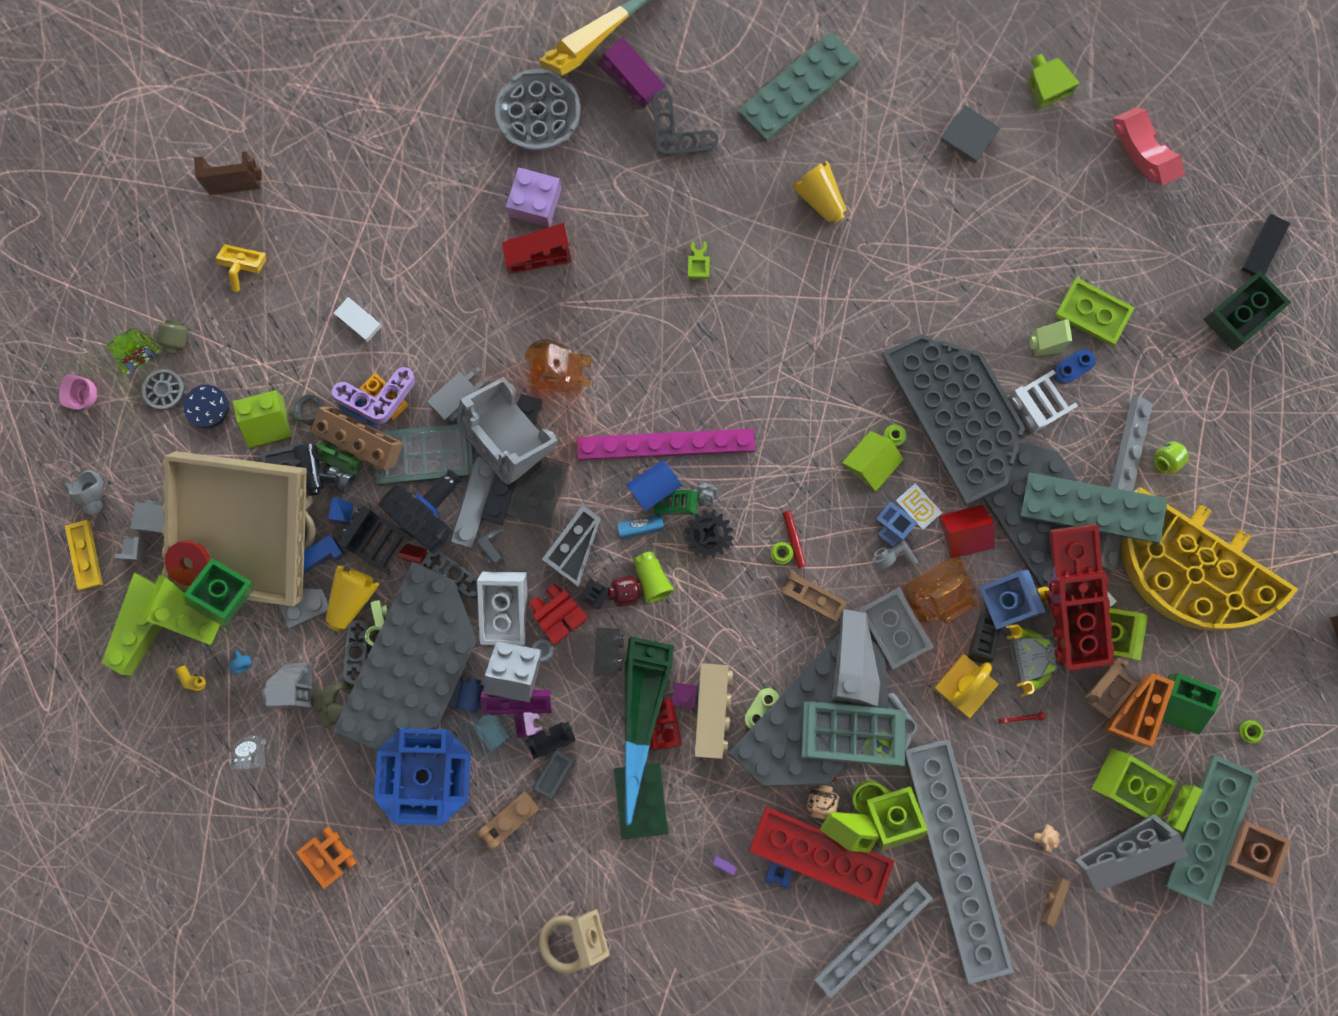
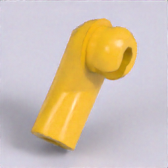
[175,665,206,691]

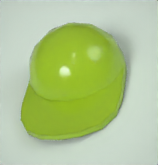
[852,780,891,815]

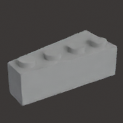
[1075,815,1189,892]

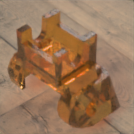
[525,339,592,394]
[901,556,980,625]

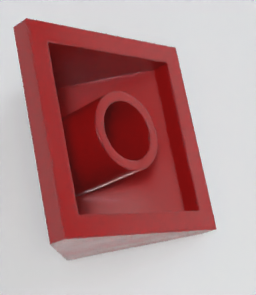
[939,505,995,559]

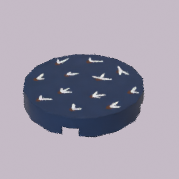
[183,384,229,429]

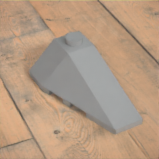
[831,609,880,707]

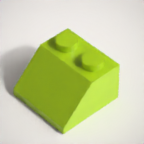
[233,390,292,449]
[1109,608,1148,660]
[866,786,928,851]

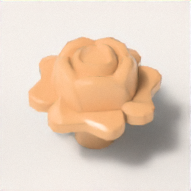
[1034,825,1059,853]

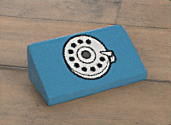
[618,515,664,540]

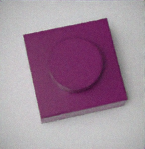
[672,683,697,709]

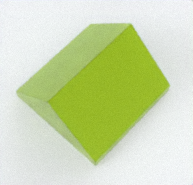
[842,431,904,492]

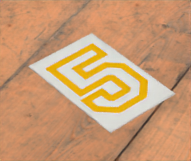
[896,483,942,530]

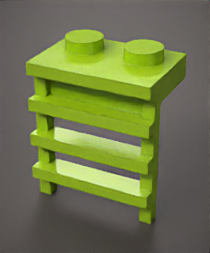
[1165,785,1203,836]

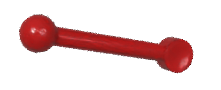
[998,712,1046,723]

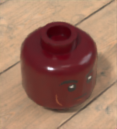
[608,576,642,607]

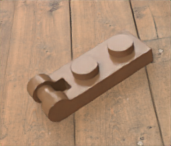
[780,573,847,623]
[475,791,540,852]

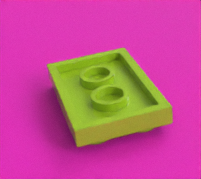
[1055,277,1135,347]

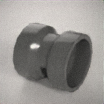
[324,465,355,495]

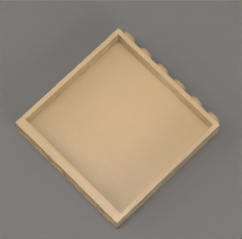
[162,451,307,607]

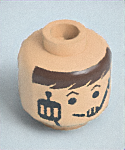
[807,785,839,819]

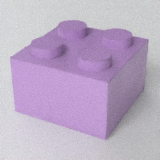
[506,167,562,227]

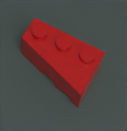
[502,223,572,274]

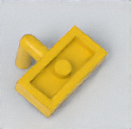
[216,244,267,292]

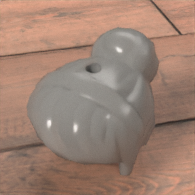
[65,469,104,516]

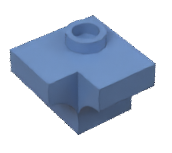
[876,501,918,547]

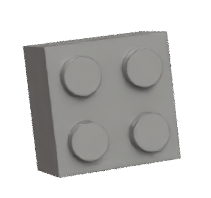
[484,641,541,702]

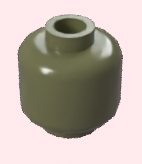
[156,320,188,353]

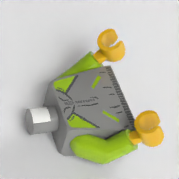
[1006,625,1058,697]

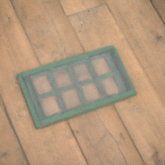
[376,424,474,485]
[801,701,905,767]

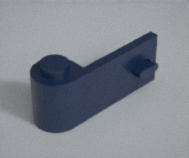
[447,677,484,713]

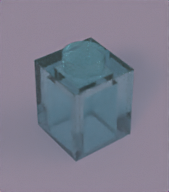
[475,714,511,751]

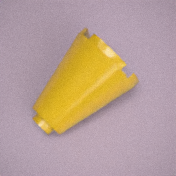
[791,161,847,224]
[325,566,379,631]

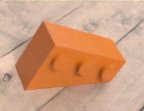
[1101,673,1175,748]

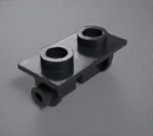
[526,722,576,760]

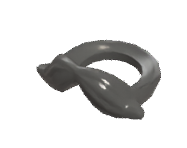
[289,395,323,425]

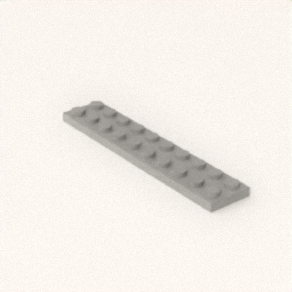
[905,739,1014,984]

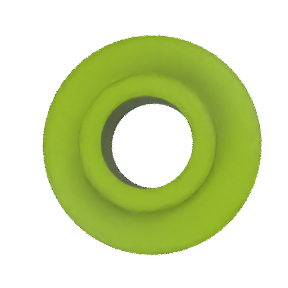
[884,424,906,447]
[771,542,793,565]
[1239,720,1263,743]

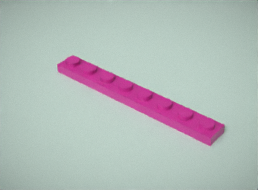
[577,429,755,460]

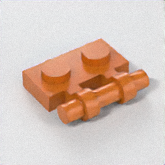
[296,826,357,889]

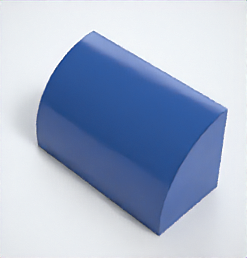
[626,460,682,511]

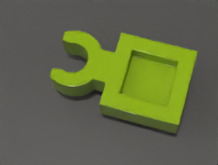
[688,242,710,280]

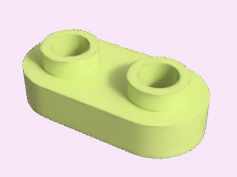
[744,688,779,729]

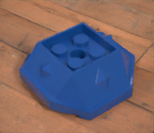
[374,728,471,825]

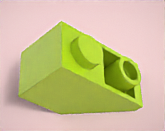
[820,812,880,852]

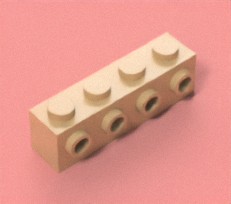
[695,663,733,759]

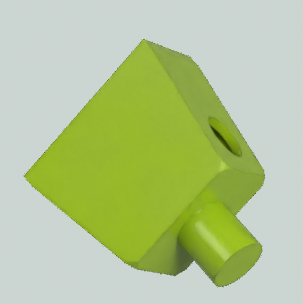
[1028,54,1080,110]

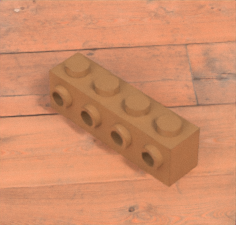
[311,406,403,471]

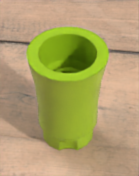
[633,551,675,604]

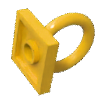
[933,654,999,719]

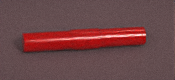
[782,510,806,569]

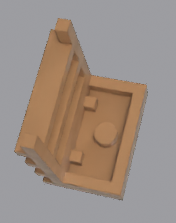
[1082,658,1138,720]

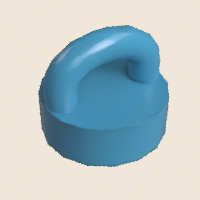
[228,650,253,674]

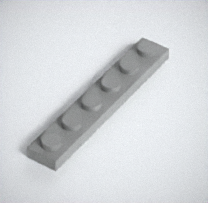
[814,880,933,998]

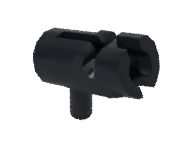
[293,444,339,496]

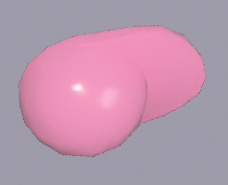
[59,374,97,410]

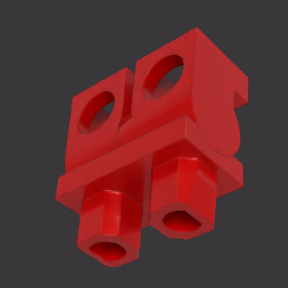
[528,583,589,645]

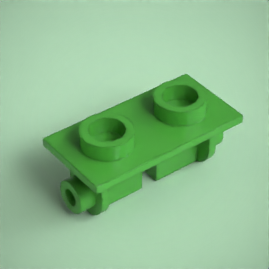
[317,442,363,477]

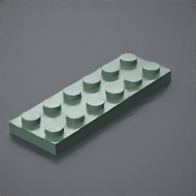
[738,32,860,143]
[1020,473,1168,544]
[1164,755,1259,907]

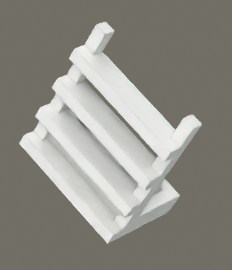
[1008,370,1078,434]

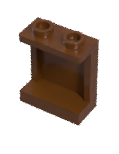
[194,151,263,195]

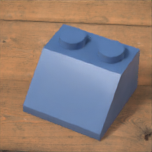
[979,570,1046,630]

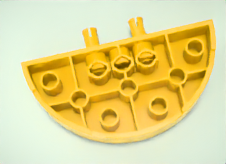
[1120,487,1298,631]

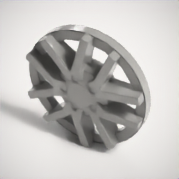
[142,369,185,410]

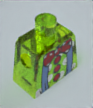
[107,328,162,375]

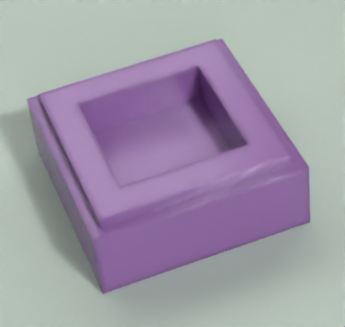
[712,855,737,875]

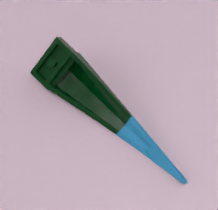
[624,636,674,826]

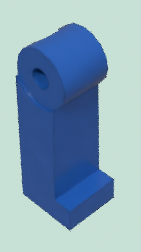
[304,535,346,574]

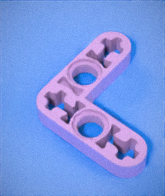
[332,367,415,424]

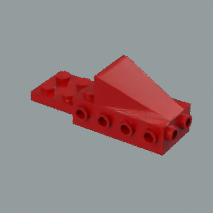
[1045,524,1114,671]

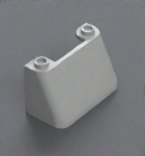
[457,377,558,484]

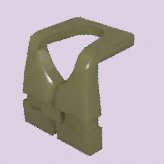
[311,679,356,728]

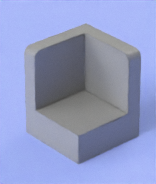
[114,537,149,563]

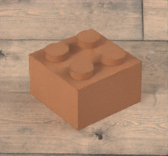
[1226,820,1291,885]

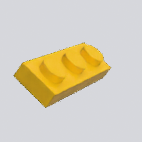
[65,520,103,591]

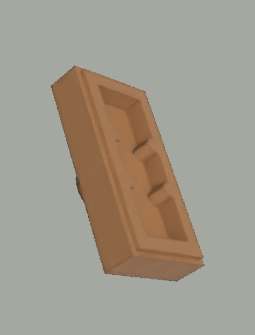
[1041,877,1071,927]

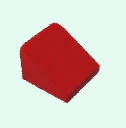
[397,544,427,565]

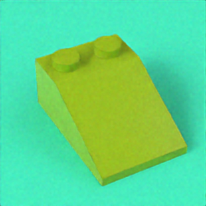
[1092,748,1177,819]

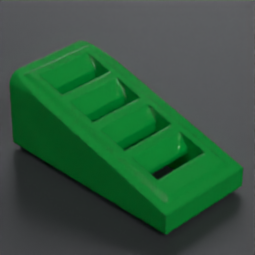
[654,490,698,515]

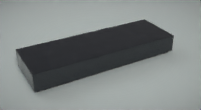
[1241,214,1290,276]

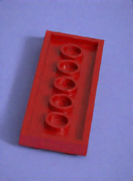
[748,807,895,906]

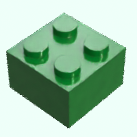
[184,558,253,628]

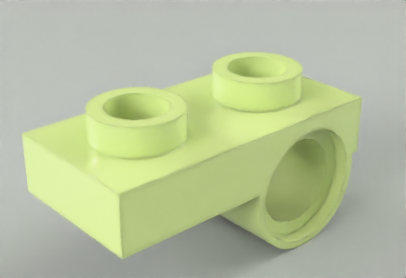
[365,600,389,646]

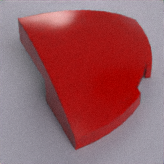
[648,698,682,751]

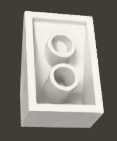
[477,572,528,646]

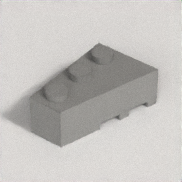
[541,505,601,587]
[262,662,313,709]

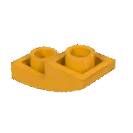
[360,373,409,420]

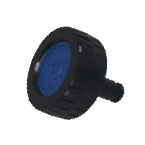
[378,469,462,554]

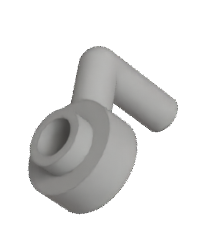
[872,541,918,570]

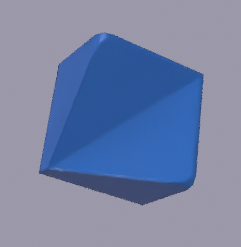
[328,497,353,525]

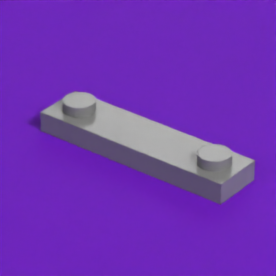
[449,457,495,548]

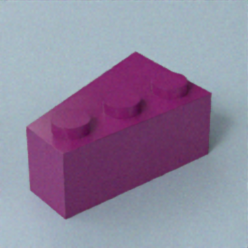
[597,37,666,108]

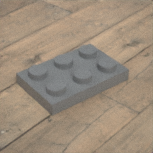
[859,587,934,669]

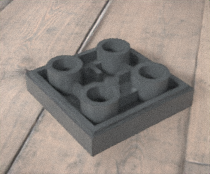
[940,105,1000,163]

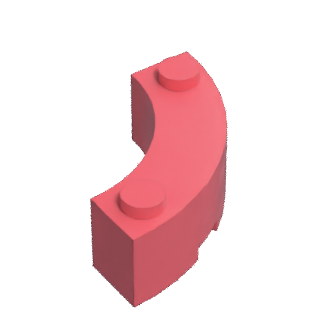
[1113,108,1185,186]

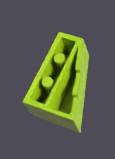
[140,575,220,645]

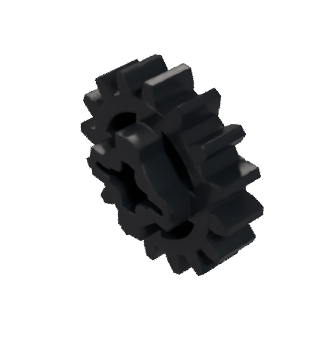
[685,510,733,559]

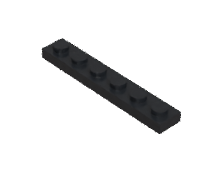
[481,394,542,525]

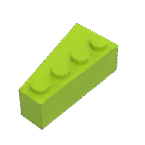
[101,572,162,676]

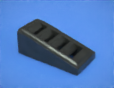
[968,613,1001,664]

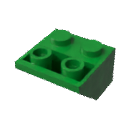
[1162,673,1222,735]

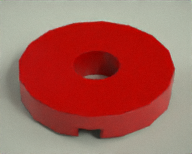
[164,540,210,586]

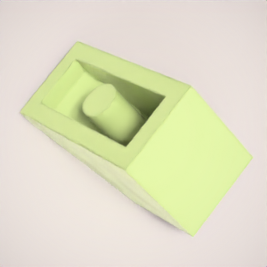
[1029,319,1072,356]

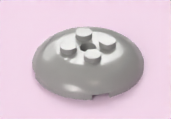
[495,69,581,151]

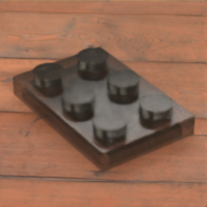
[506,457,570,528]

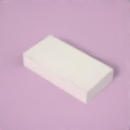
[334,297,382,342]

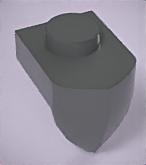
[477,529,504,566]

